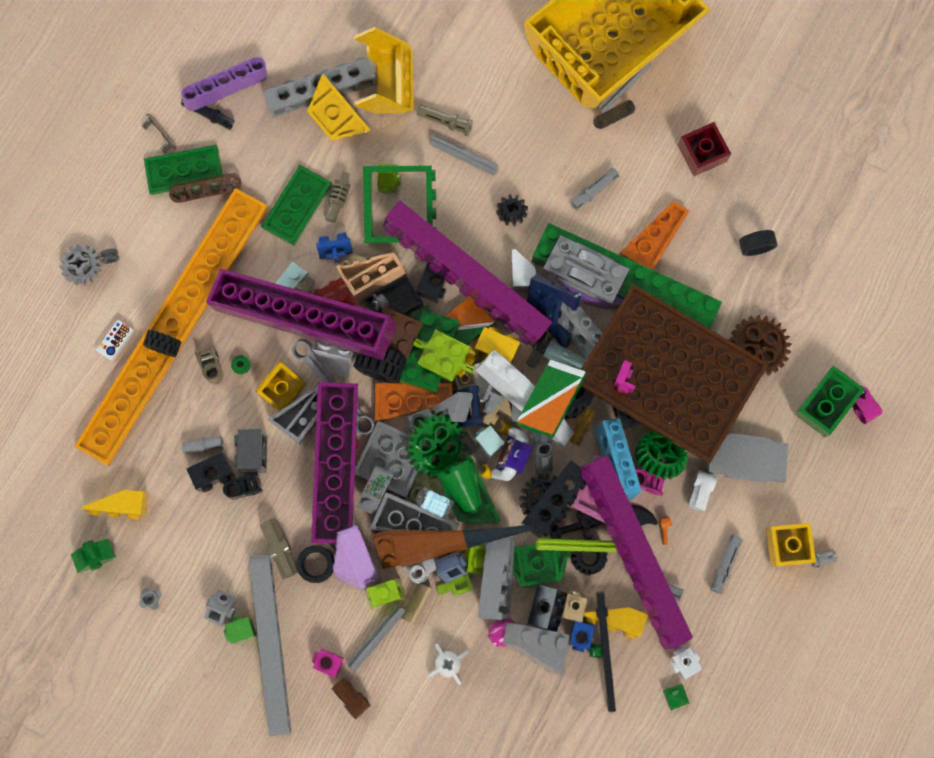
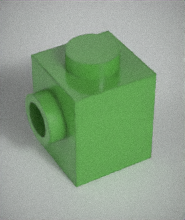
[224,616,257,644]

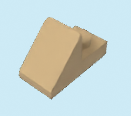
[483,398,512,427]

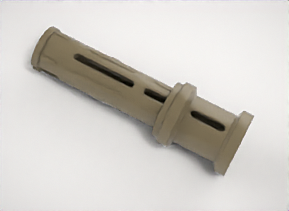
[417,104,473,136]

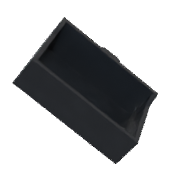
[363,275,423,315]

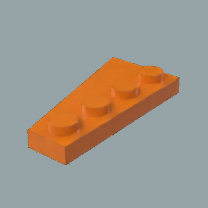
[619,201,690,270]

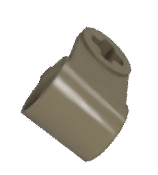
[195,345,224,385]

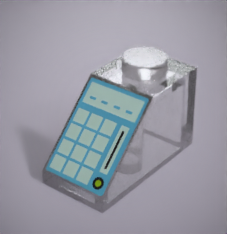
[416,487,454,519]

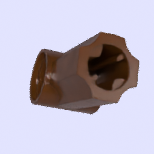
[331,677,371,719]

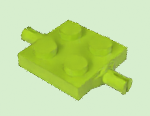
[413,330,475,382]

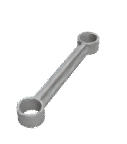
[291,339,376,435]

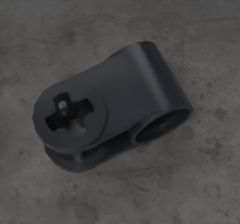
[223,472,263,500]

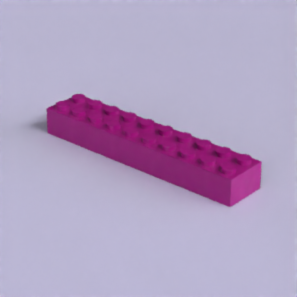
[383,200,552,345]
[206,268,397,360]

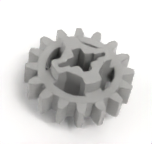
[59,244,103,286]

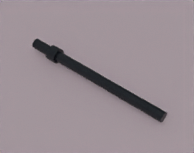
[596,591,616,712]

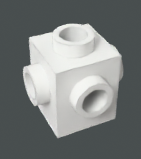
[670,646,702,679]

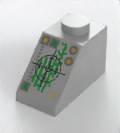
[357,466,394,516]

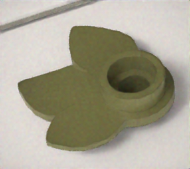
[410,473,443,505]

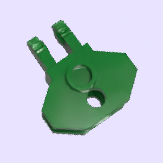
[71,539,116,573]

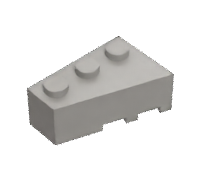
[503,622,569,675]

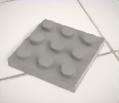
[355,421,426,498]

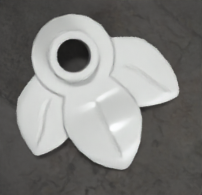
[402,557,439,584]

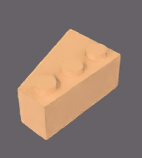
[335,252,406,305]

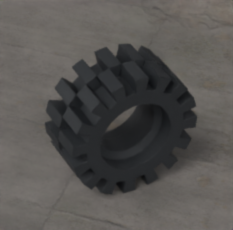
[143,330,182,357]
[571,538,608,575]

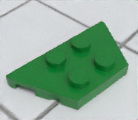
[442,454,501,523]
[513,538,573,587]

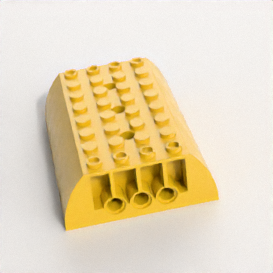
[524,0,710,108]

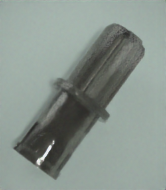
[526,332,553,368]
[458,431,489,465]

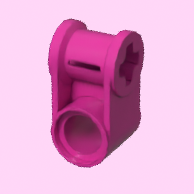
[852,386,882,424]
[635,469,667,496]

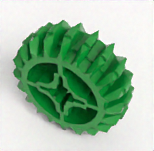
[635,431,688,481]

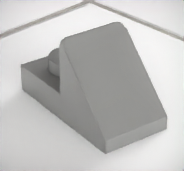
[433,392,473,422]

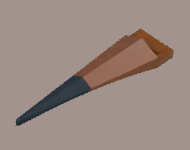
[373,524,535,569]

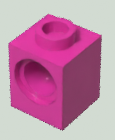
[312,649,345,678]

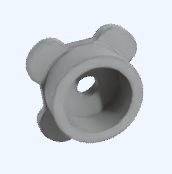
[371,294,389,311]
[139,588,161,610]

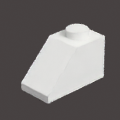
[511,249,539,291]

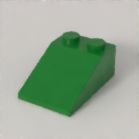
[794,366,865,438]

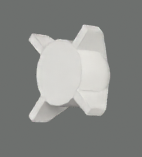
[428,643,469,685]

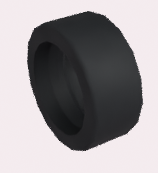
[739,230,778,256]
[296,545,335,583]

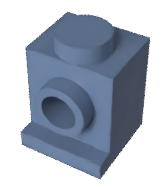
[434,552,467,583]

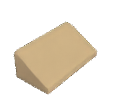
[402,584,432,625]

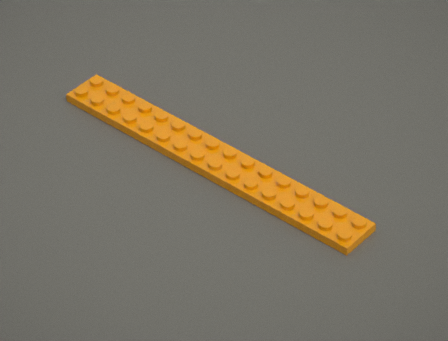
[74,188,268,466]

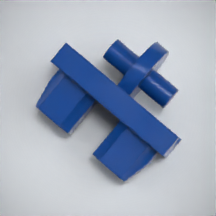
[316,232,353,264]

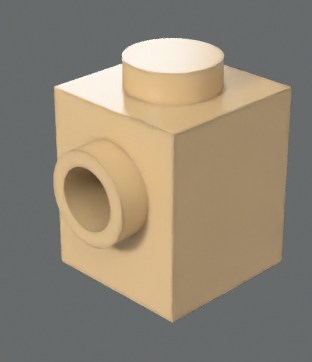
[561,591,587,622]

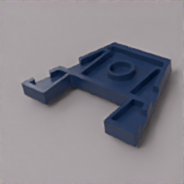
[527,275,582,348]

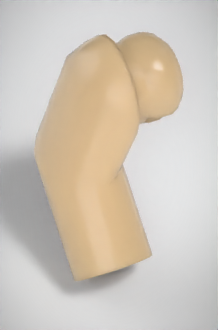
[341,255,369,266]

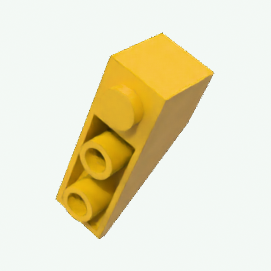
[82,490,149,520]
[584,607,648,640]

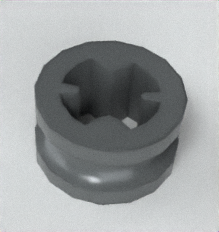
[100,248,120,264]

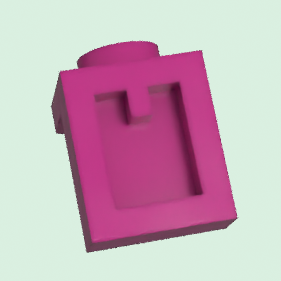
[614,360,636,394]

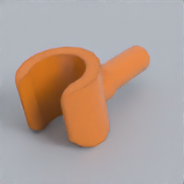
[659,516,672,545]

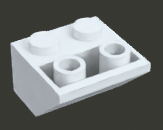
[313,341,357,378]

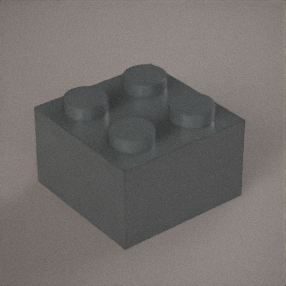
[234,429,267,474]

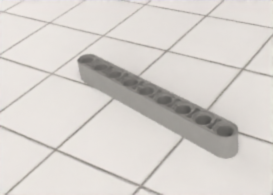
[249,554,291,737]

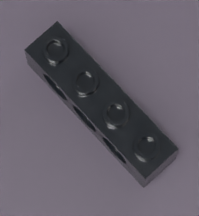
[521,460,587,538]

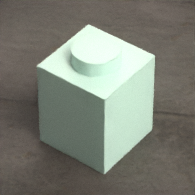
[475,426,505,458]

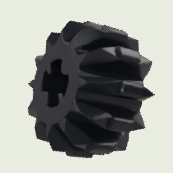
[496,194,528,227]

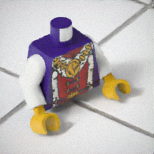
[479,421,532,481]

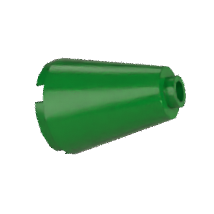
[436,457,482,515]

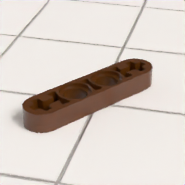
[169,173,242,203]

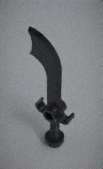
[549,505,658,539]

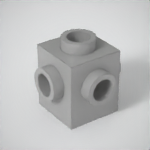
[204,590,236,627]

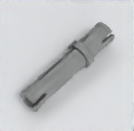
[570,167,619,211]
[710,535,743,594]

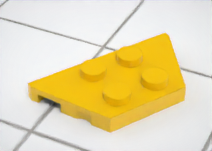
[307,74,370,141]

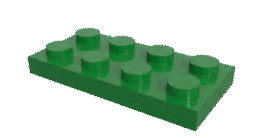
[400,310,460,393]

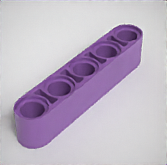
[181,57,267,111]

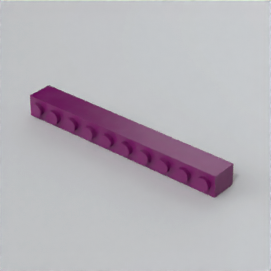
[579,455,693,650]

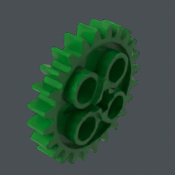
[405,414,467,477]

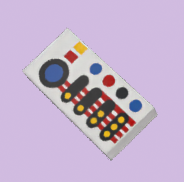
[96,320,135,362]

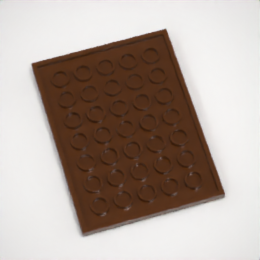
[580,284,769,464]

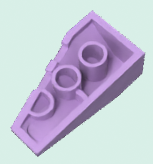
[332,526,380,589]

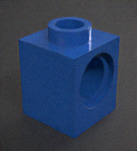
[568,621,595,653]

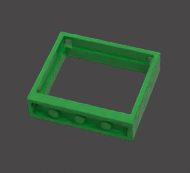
[363,165,437,243]

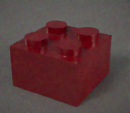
[677,122,731,176]

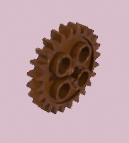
[728,315,792,376]

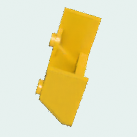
[354,27,414,114]

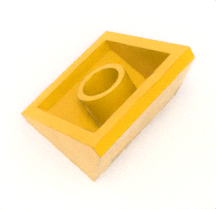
[255,361,306,412]

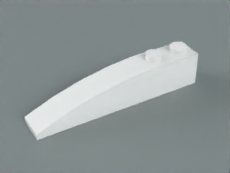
[475,350,574,448]

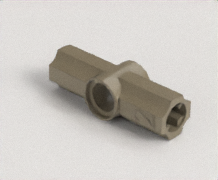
[260,518,298,579]

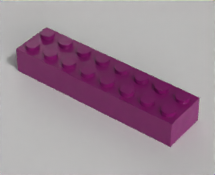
[311,382,358,544]

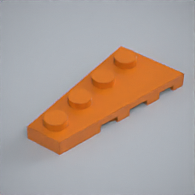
[375,383,453,422]

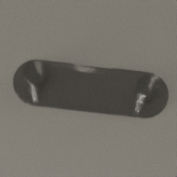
[593,100,635,129]
[141,113,177,153]

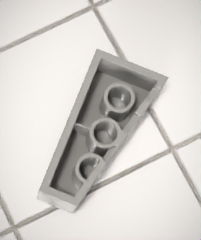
[478,537,515,620]

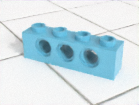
[594,418,642,500]

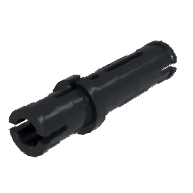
[181,98,235,130]

